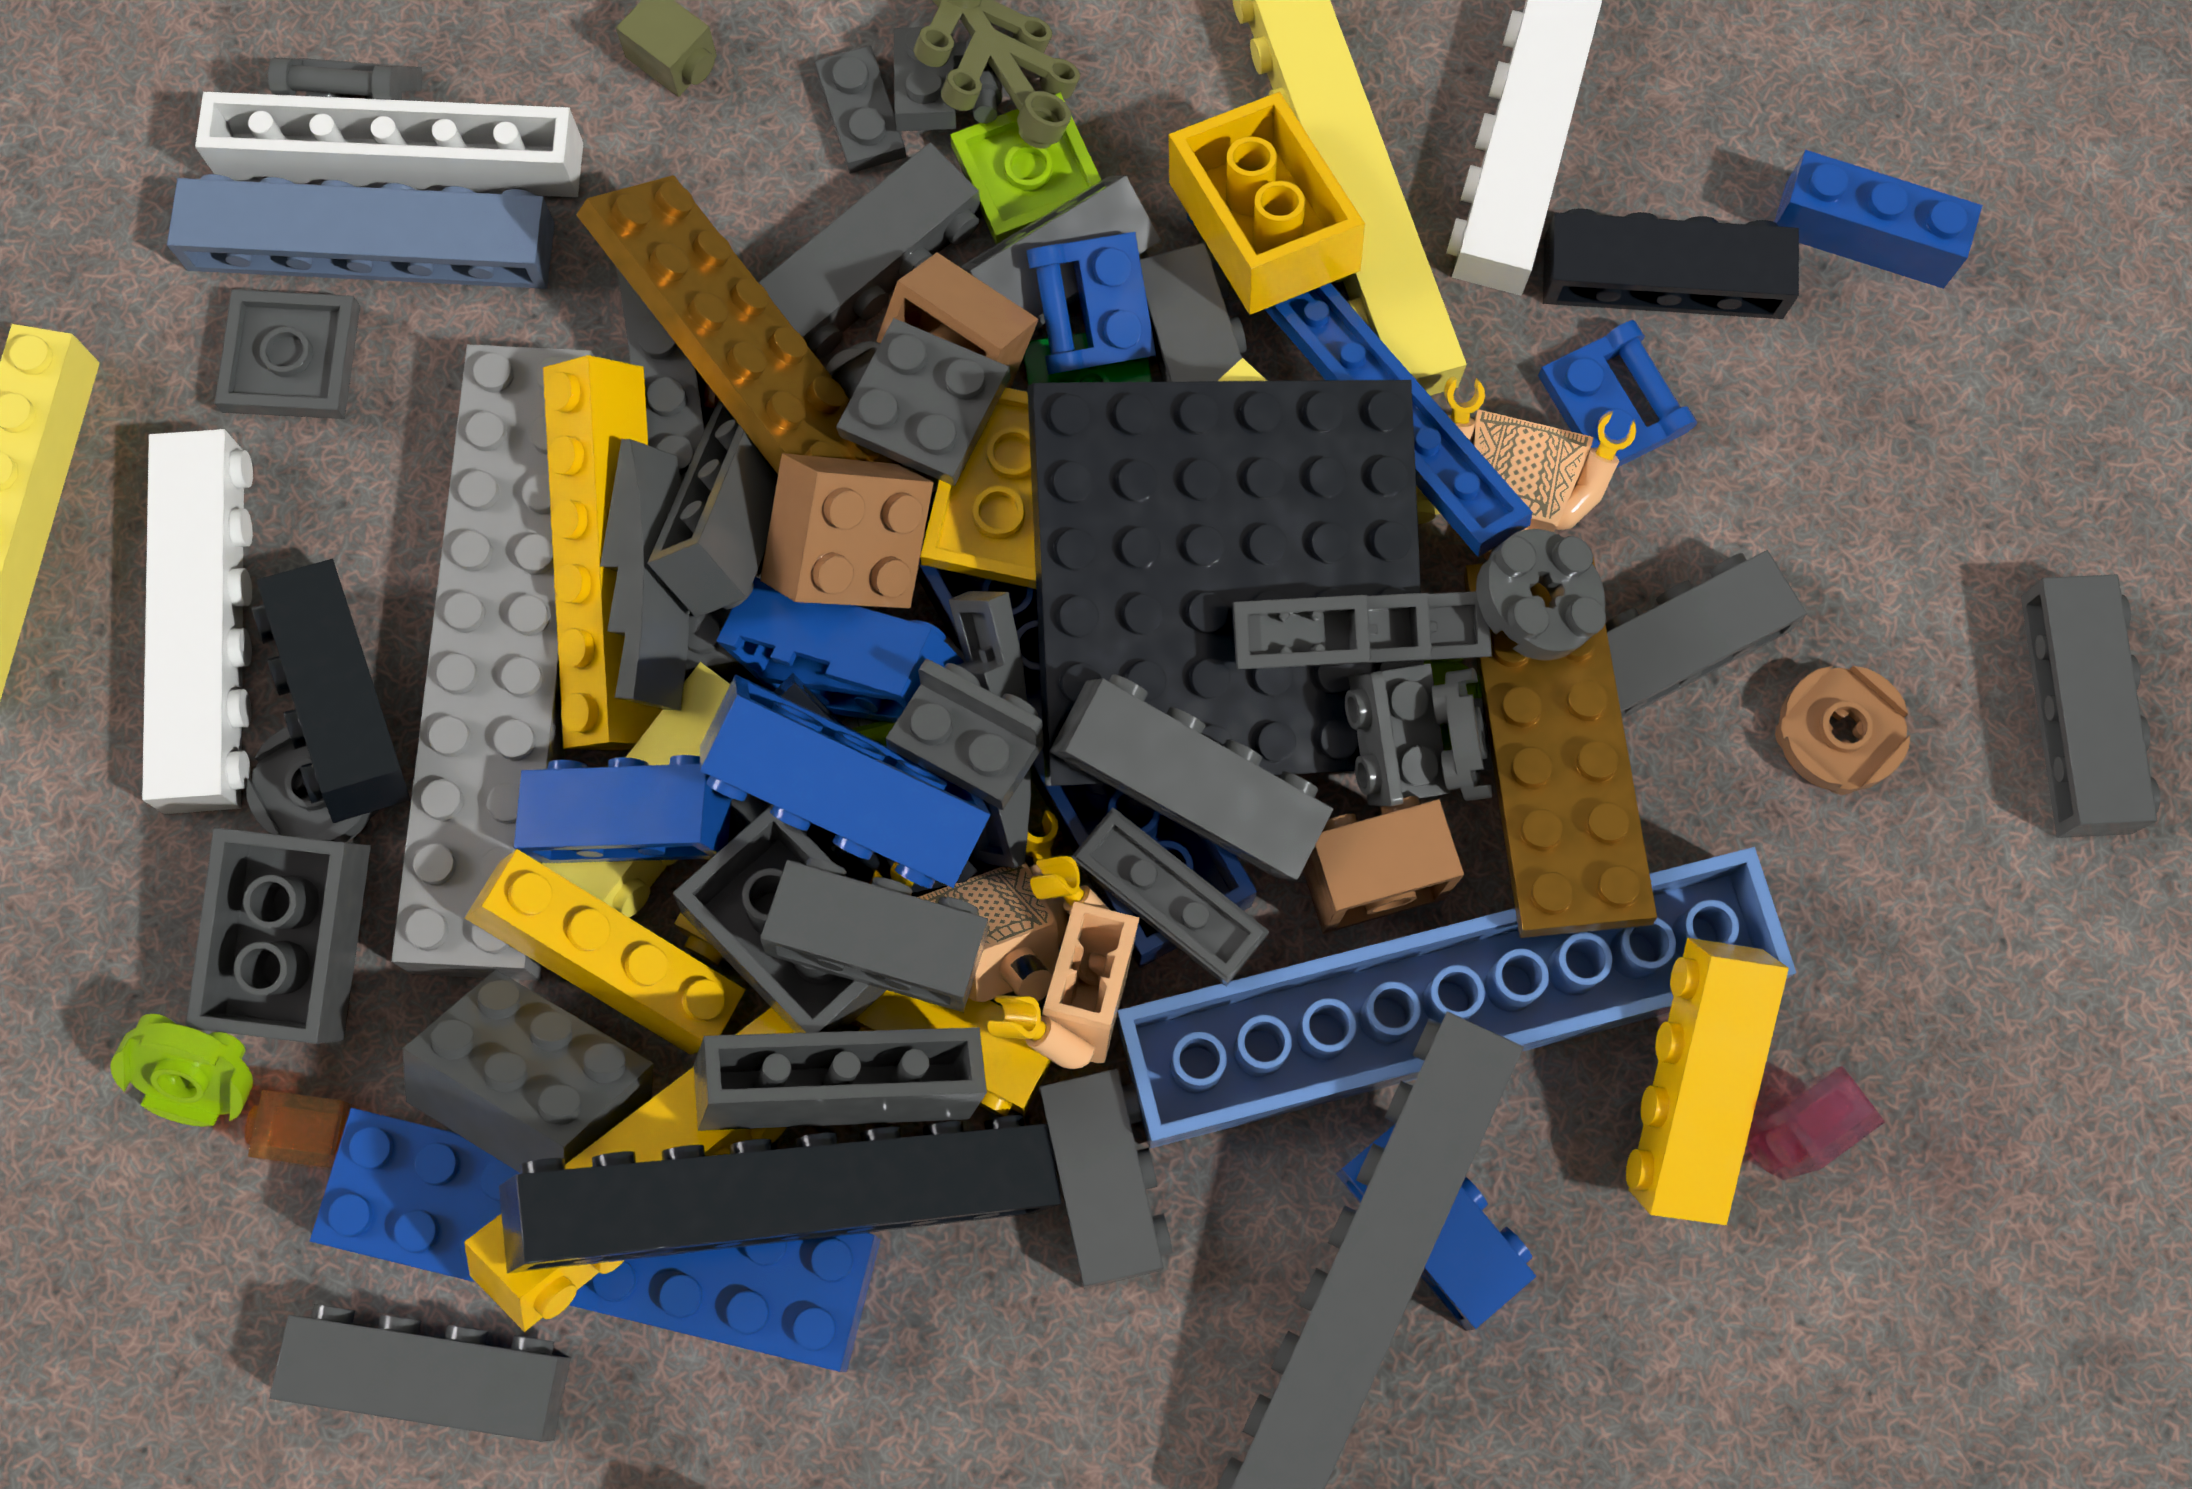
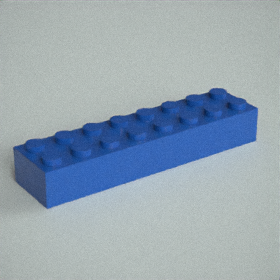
[309,1108,881,1372]

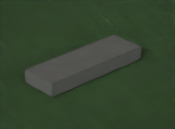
[1072,807,1269,987]

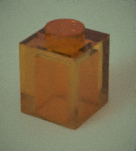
[245,1090,359,1171]

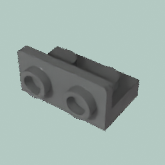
[885,659,1044,810]
[1345,663,1451,806]

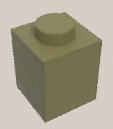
[616,0,717,97]

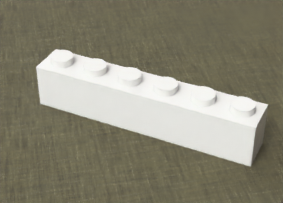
[1446,0,1602,296]
[195,92,583,197]
[142,429,253,814]

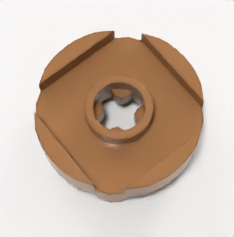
[1775,666,1910,795]

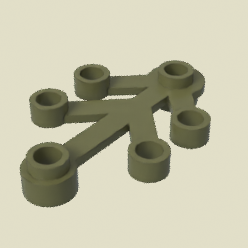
[913,0,1080,149]

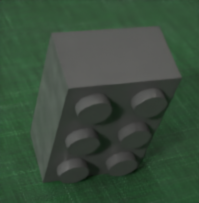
[673,805,886,1033]
[185,827,371,1044]
[403,970,653,1173]

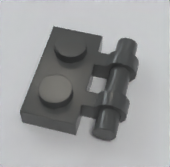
[894,25,1003,131]

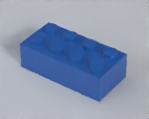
[700,674,991,888]

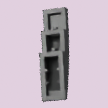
[600,439,690,711]
[949,591,1031,868]
[1232,591,1492,670]

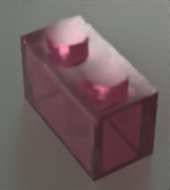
[1748,1066,1885,1180]

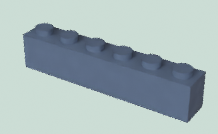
[167,174,555,289]

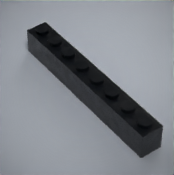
[499,1115,1061,1274]

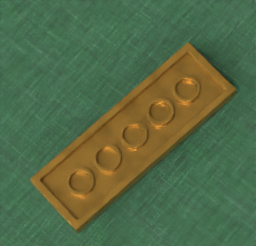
[576,175,899,474]
[1464,556,1657,938]

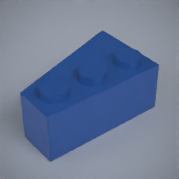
[716,577,964,723]

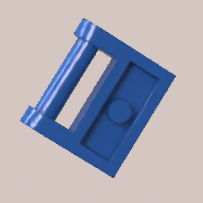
[1026,232,1156,375]
[1538,320,1697,468]

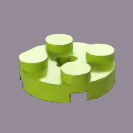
[110,1014,253,1127]

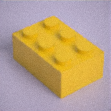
[1168,91,1365,315]

